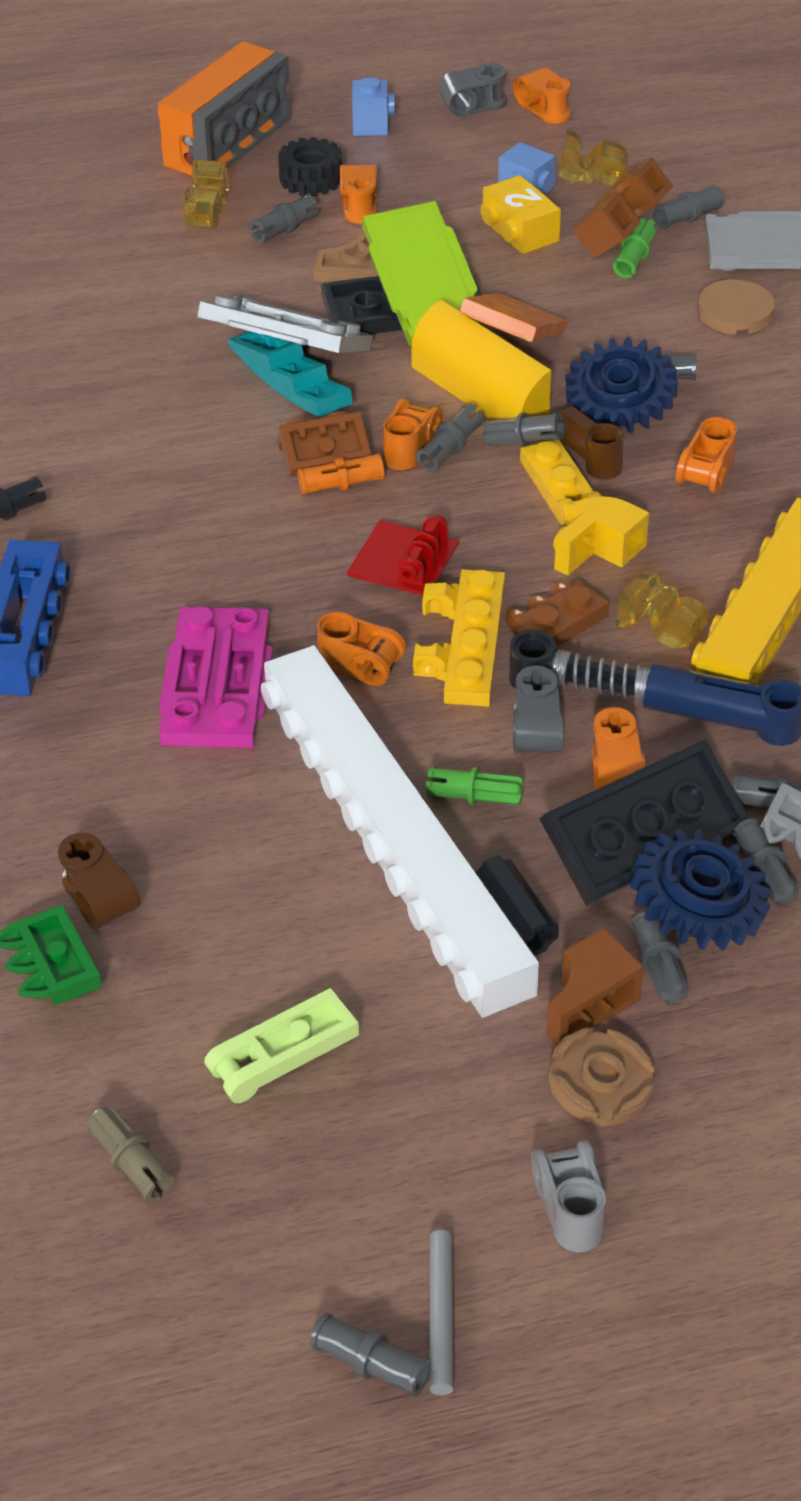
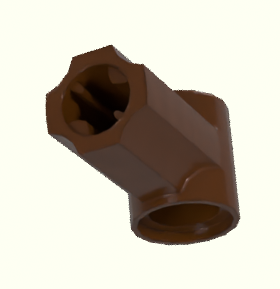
[557,406,623,479]

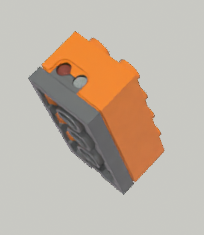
[158,41,291,182]

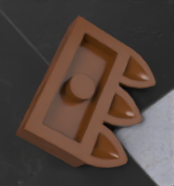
[506,580,609,646]

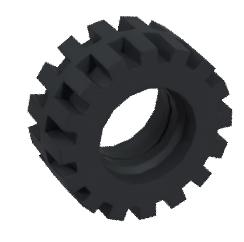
[278,137,343,196]

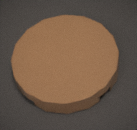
[698,279,775,335]
[547,1028,655,1127]

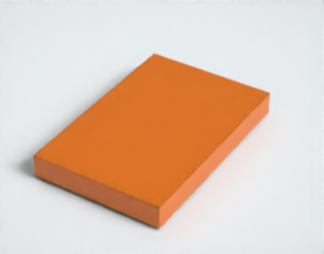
[460,292,568,342]

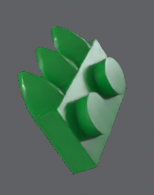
[0,905,102,1006]

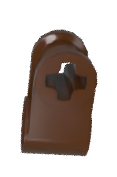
[58,833,141,929]

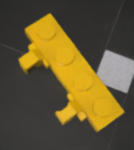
[413,569,505,707]

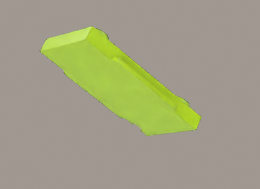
[362,201,484,346]

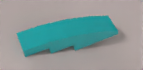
[228,331,353,418]

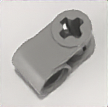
[531,1140,606,1253]

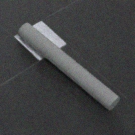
[429,1230,453,1396]

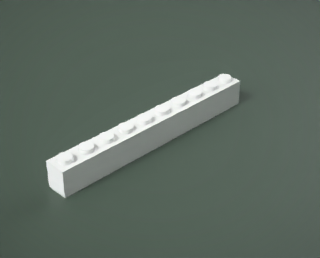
[261,645,539,1018]

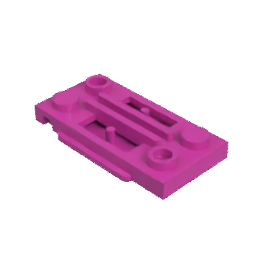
[159,607,272,748]

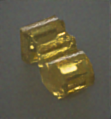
[558,129,628,186]
[184,160,229,228]
[616,572,709,649]

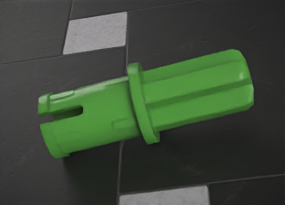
[612,218,656,278]
[426,766,524,805]

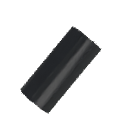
[475,855,559,956]

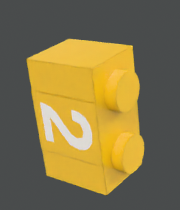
[480,175,561,254]

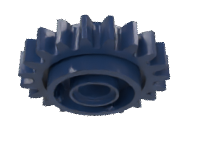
[565,337,678,434]
[630,829,771,950]

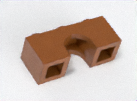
[572,157,673,258]

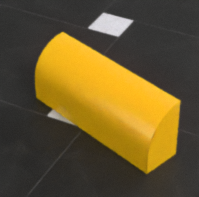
[411,299,552,421]

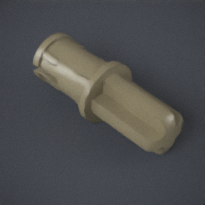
[87,1106,175,1203]

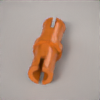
[297,453,385,496]

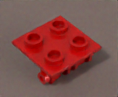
[347,515,459,596]

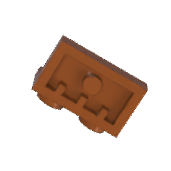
[277,411,372,477]

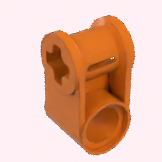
[512,67,571,124]
[340,164,377,224]
[383,398,443,471]
[675,417,737,494]
[317,612,407,687]
[592,707,646,790]

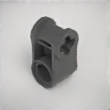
[438,63,507,116]
[513,665,563,752]

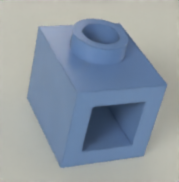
[352,77,395,136]
[498,142,556,195]

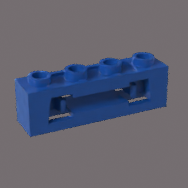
[0,540,71,696]

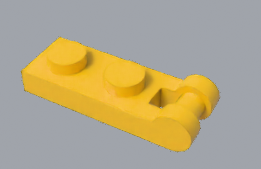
[520,440,601,526]

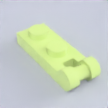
[204,988,359,1103]

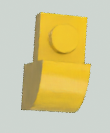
[553,496,649,576]

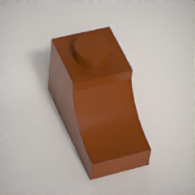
[546,928,644,1046]

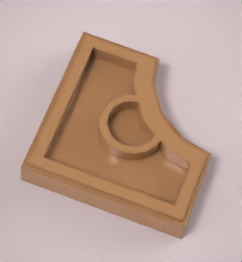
[313,230,378,283]

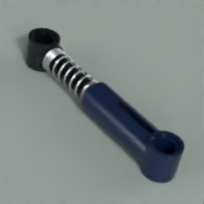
[509,630,801,746]

